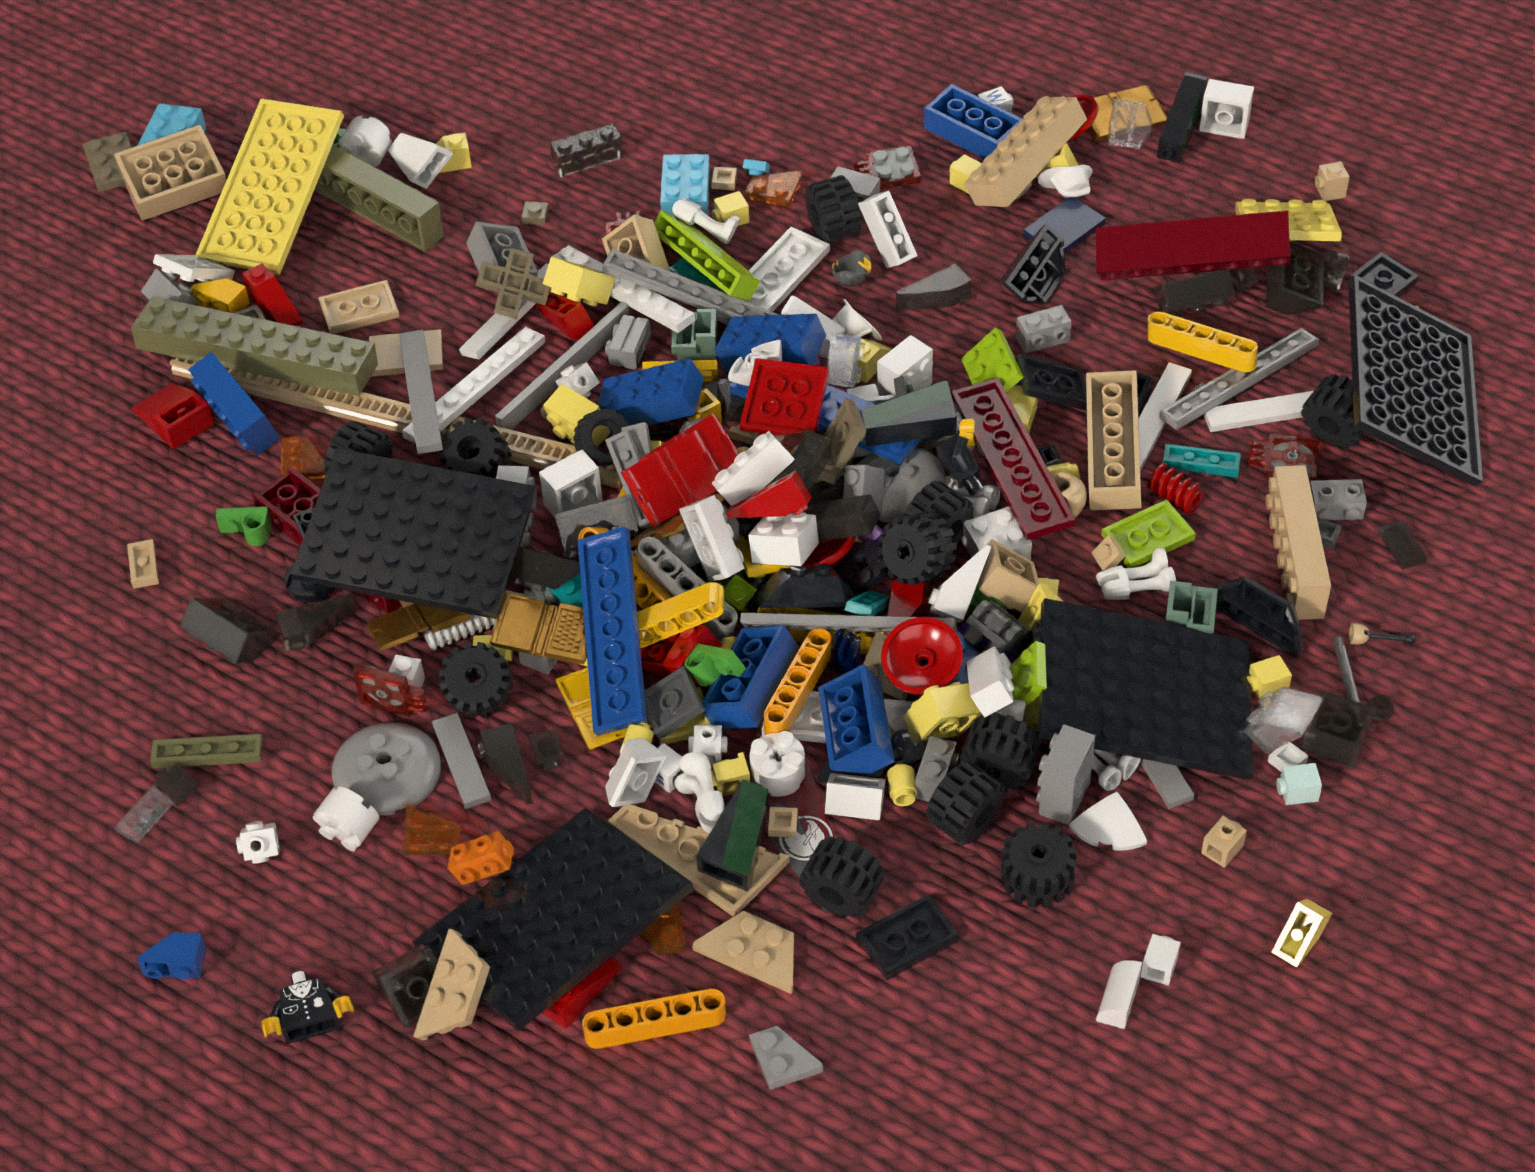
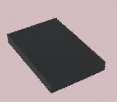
[1015,354,1087,411]
[856,894,960,980]

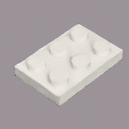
[153,254,235,282]

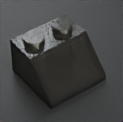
[371,944,438,1028]

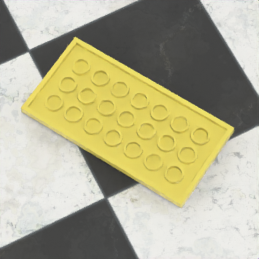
[196,99,344,275]

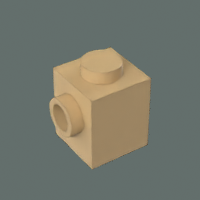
[1315,162,1349,201]
[1201,816,1247,868]

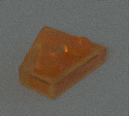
[745,171,803,207]
[281,436,326,479]
[403,805,462,856]
[640,902,686,955]

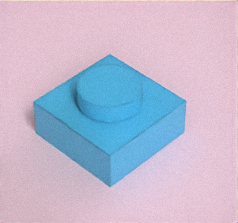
[743,159,770,177]

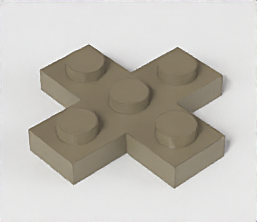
[476,248,550,319]

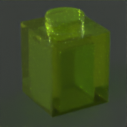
[724,574,757,612]

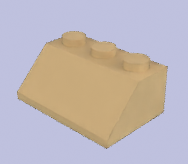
[602,215,670,292]

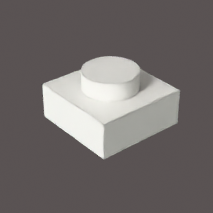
[1268,740,1308,772]

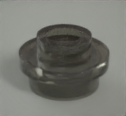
[1366,695,1394,721]

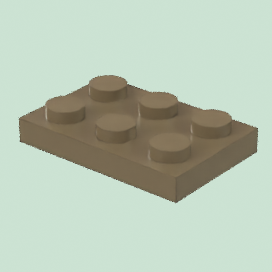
[82,132,132,192]

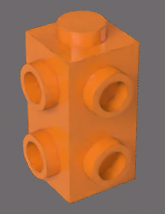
[447,831,514,885]

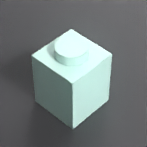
[1276,763,1322,805]

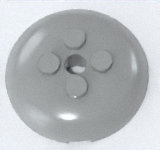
[857,447,946,522]
[332,722,441,816]

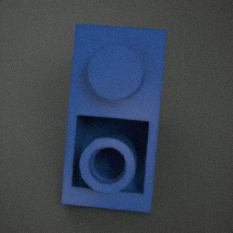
[137,932,207,980]

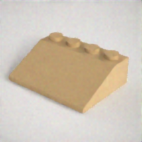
[114,125,226,221]

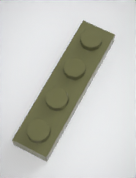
[150,734,263,768]

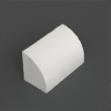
[825,773,886,820]
[1096,960,1142,1029]

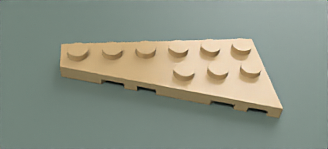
[608,804,790,917]

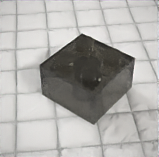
[1302,690,1376,768]

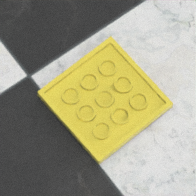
[1235,199,1342,241]

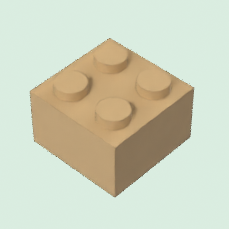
[978,539,1039,612]

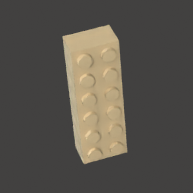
[964,96,1087,207]
[1086,370,1141,510]
[1266,465,1331,620]

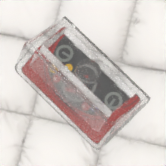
[114,785,174,843]

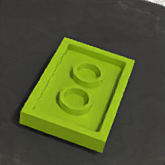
[961,327,1024,393]
[1101,500,1196,568]
[1009,641,1047,708]

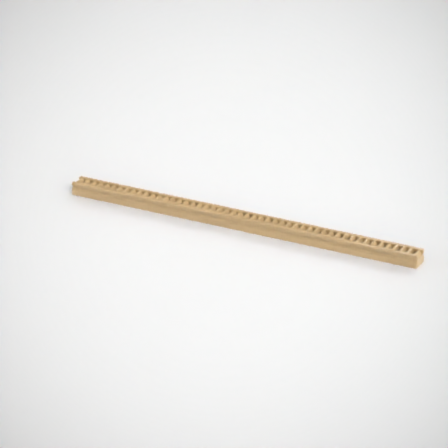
[169,357,622,489]

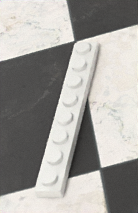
[552,245,696,333]
[402,327,545,444]

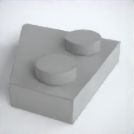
[749,1026,823,1090]

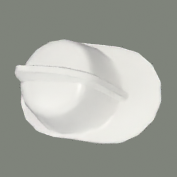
[1038,165,1092,198]
[833,299,882,341]

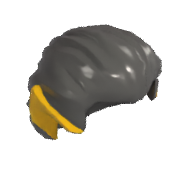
[832,250,871,287]

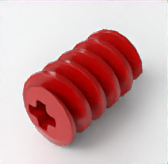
[1147,463,1204,514]

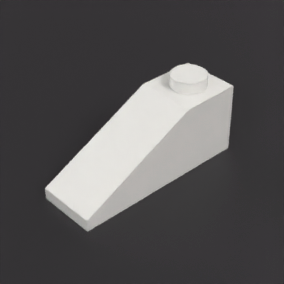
[928,545,991,623]

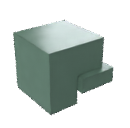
[671,309,718,361]
[1165,581,1218,634]

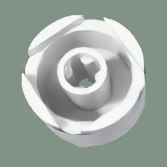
[339,116,392,167]
[750,731,805,797]
[313,786,379,851]

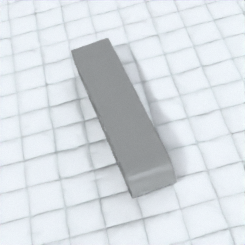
[636,537,738,638]

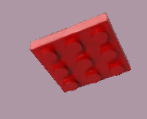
[739,358,830,440]

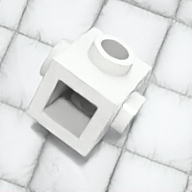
[555,362,600,398]
[688,724,728,768]
[236,821,280,863]

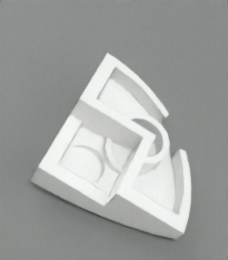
[728,340,782,386]
[1069,792,1147,851]

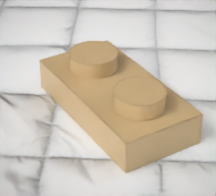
[127,539,159,589]

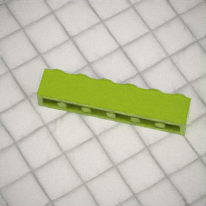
[654,210,761,301]

